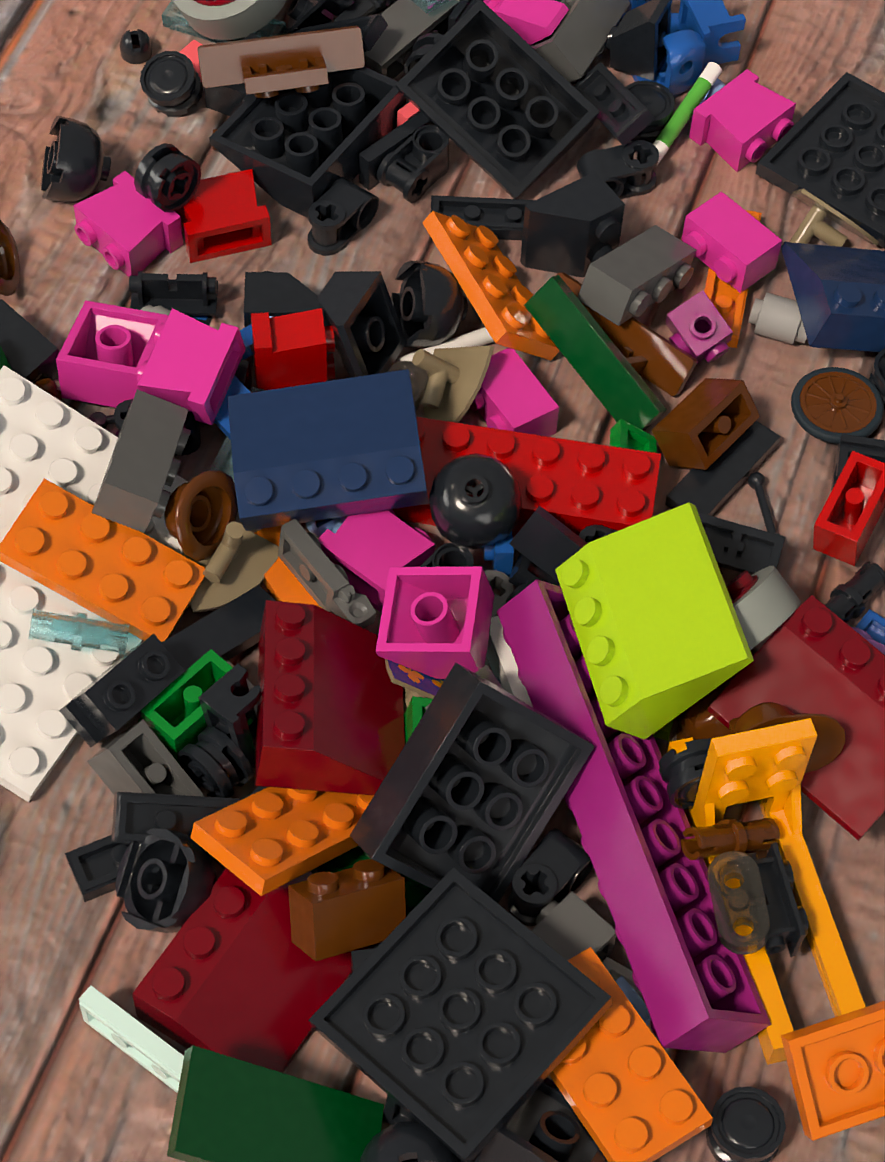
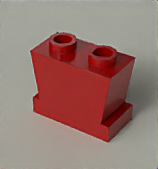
[175,169,272,263]
[251,308,335,392]

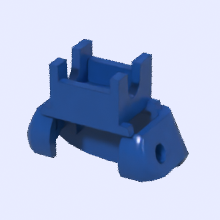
[621,0,746,99]

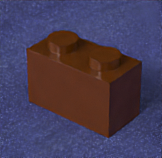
[651,378,760,470]
[288,859,406,961]

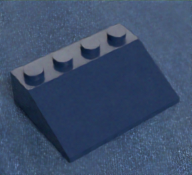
[781,242,885,352]
[227,369,429,531]

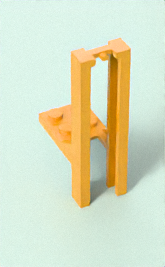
[667,718,865,1065]

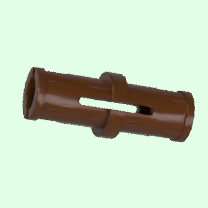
[681,818,780,860]

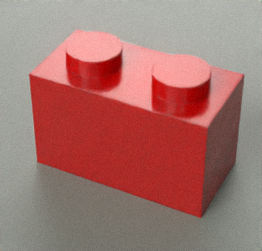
[813,450,885,566]

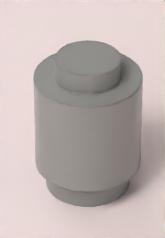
[748,292,807,345]

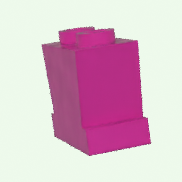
[689,69,796,172]
[73,171,183,277]
[136,308,246,425]
[318,509,435,613]

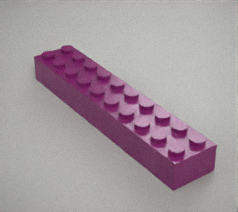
[497,579,771,1053]

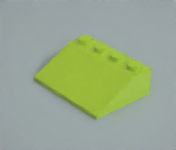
[555,502,754,740]

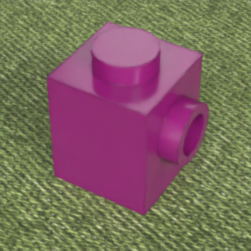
[665,290,733,364]

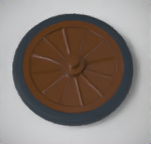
[791,367,884,444]

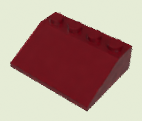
[707,595,885,841]
[255,600,405,795]
[132,868,368,1073]

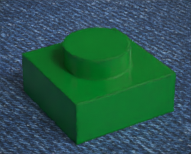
[610,419,657,453]

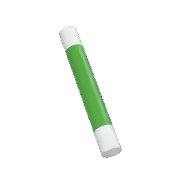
[653,62,722,166]

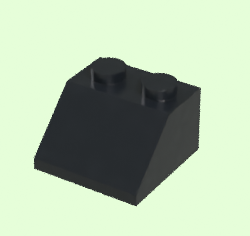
[520,172,625,278]
[317,271,407,378]
[475,1077,607,1162]

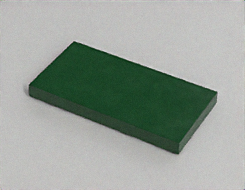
[167,1045,384,1162]

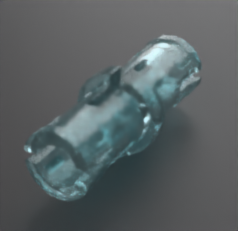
[28,608,130,655]

